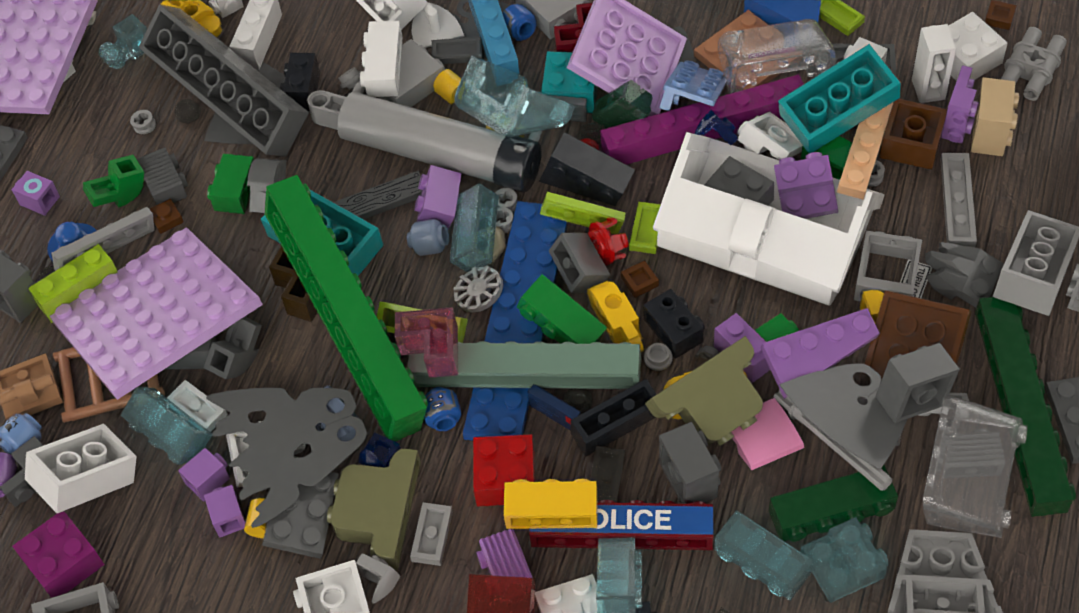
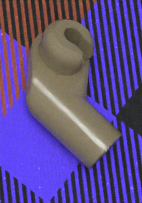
[482,226,507,265]

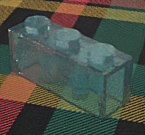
[450,183,499,272]
[120,387,212,465]
[714,510,813,601]
[596,538,642,613]

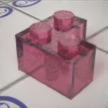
[395,307,458,378]

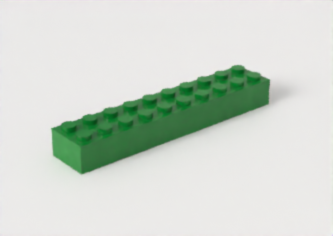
[265,175,428,444]

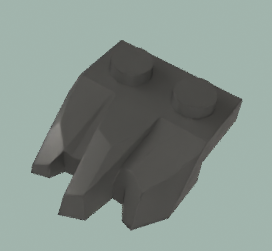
[925,242,1004,308]

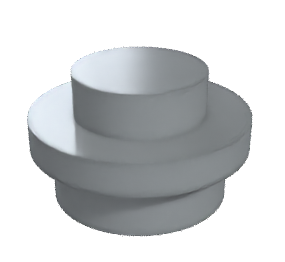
[338,67,361,90]
[644,343,672,371]

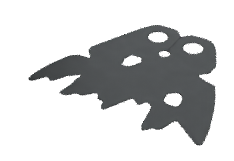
[206,388,367,528]

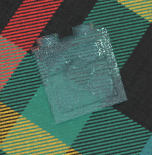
[800,517,889,603]

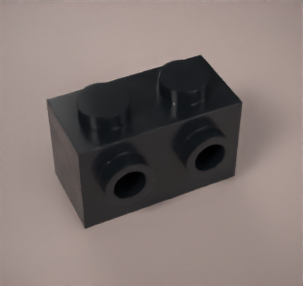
[280,52,320,112]
[643,289,705,359]

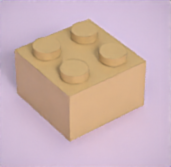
[971,78,1019,156]

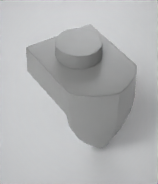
[356,553,401,604]

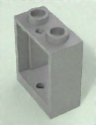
[854,230,922,301]
[31,582,119,613]

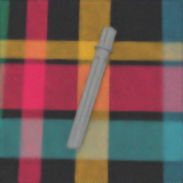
[774,389,892,491]

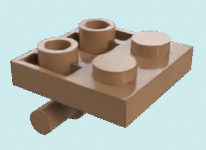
[0,353,63,420]

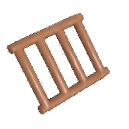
[53,347,165,423]

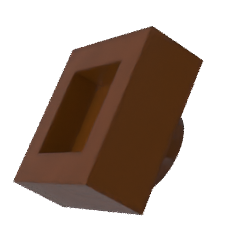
[985,0,1017,30]
[150,199,184,234]
[621,260,659,298]

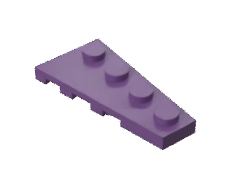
[761,308,879,399]

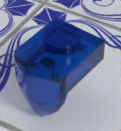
[694,110,739,145]
[359,433,401,468]

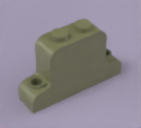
[645,336,763,446]
[327,449,421,570]

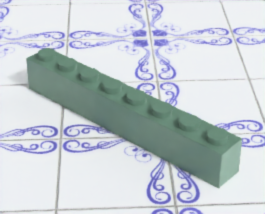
[407,341,641,389]

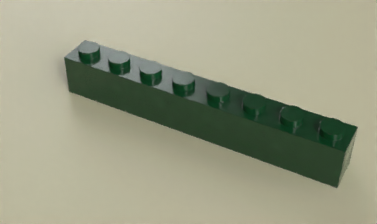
[975,297,1076,517]

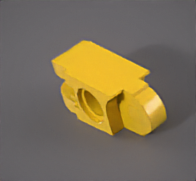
[161,0,222,37]
[587,281,644,353]

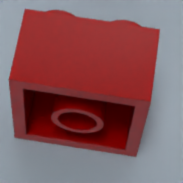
[473,434,535,506]

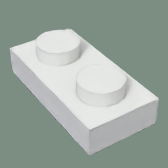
[165,380,228,435]

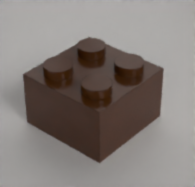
[879,99,948,170]

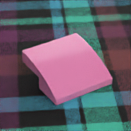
[732,398,804,470]

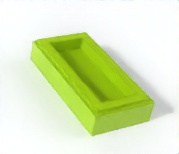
[819,0,865,36]
[629,202,661,254]

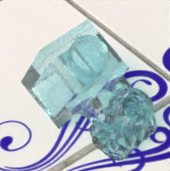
[98,14,147,69]

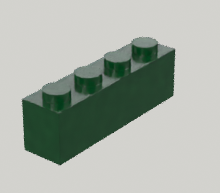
[768,465,898,542]

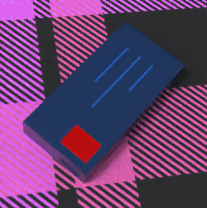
[527,384,581,431]

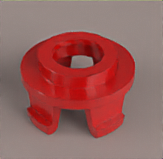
[588,217,629,265]

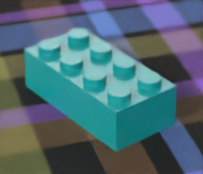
[778,44,901,154]
[261,190,384,276]

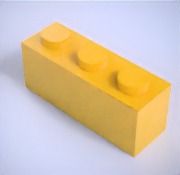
[504,479,597,529]

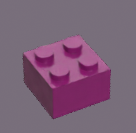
[12,511,105,598]

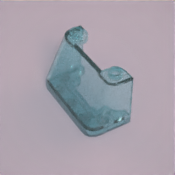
[454,56,576,137]

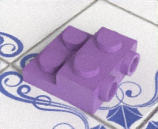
[942,65,979,143]
[774,152,838,219]

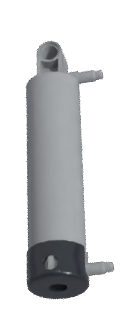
[307,81,542,193]

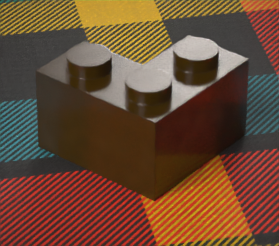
[269,246,317,322]

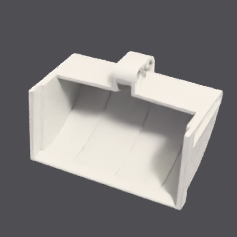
[653,132,885,306]

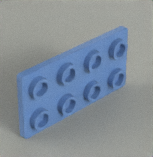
[659,60,728,111]

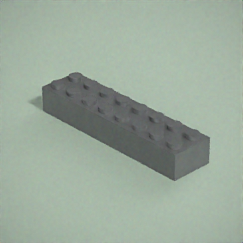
[138,4,309,157]

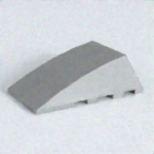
[888,529,1003,613]

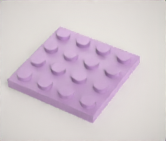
[567,0,687,117]

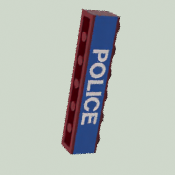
[529,500,713,550]

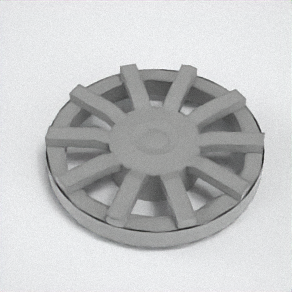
[454,265,503,312]

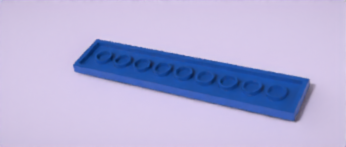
[463,201,569,441]

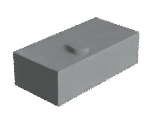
[993,210,1079,316]

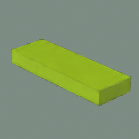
[540,192,626,234]

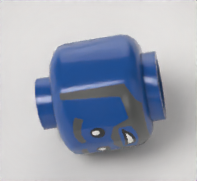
[502,4,537,41]
[424,387,461,431]

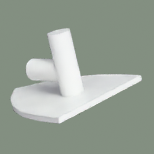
[411,2,464,48]

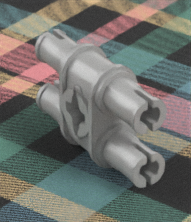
[1000,27,1067,101]

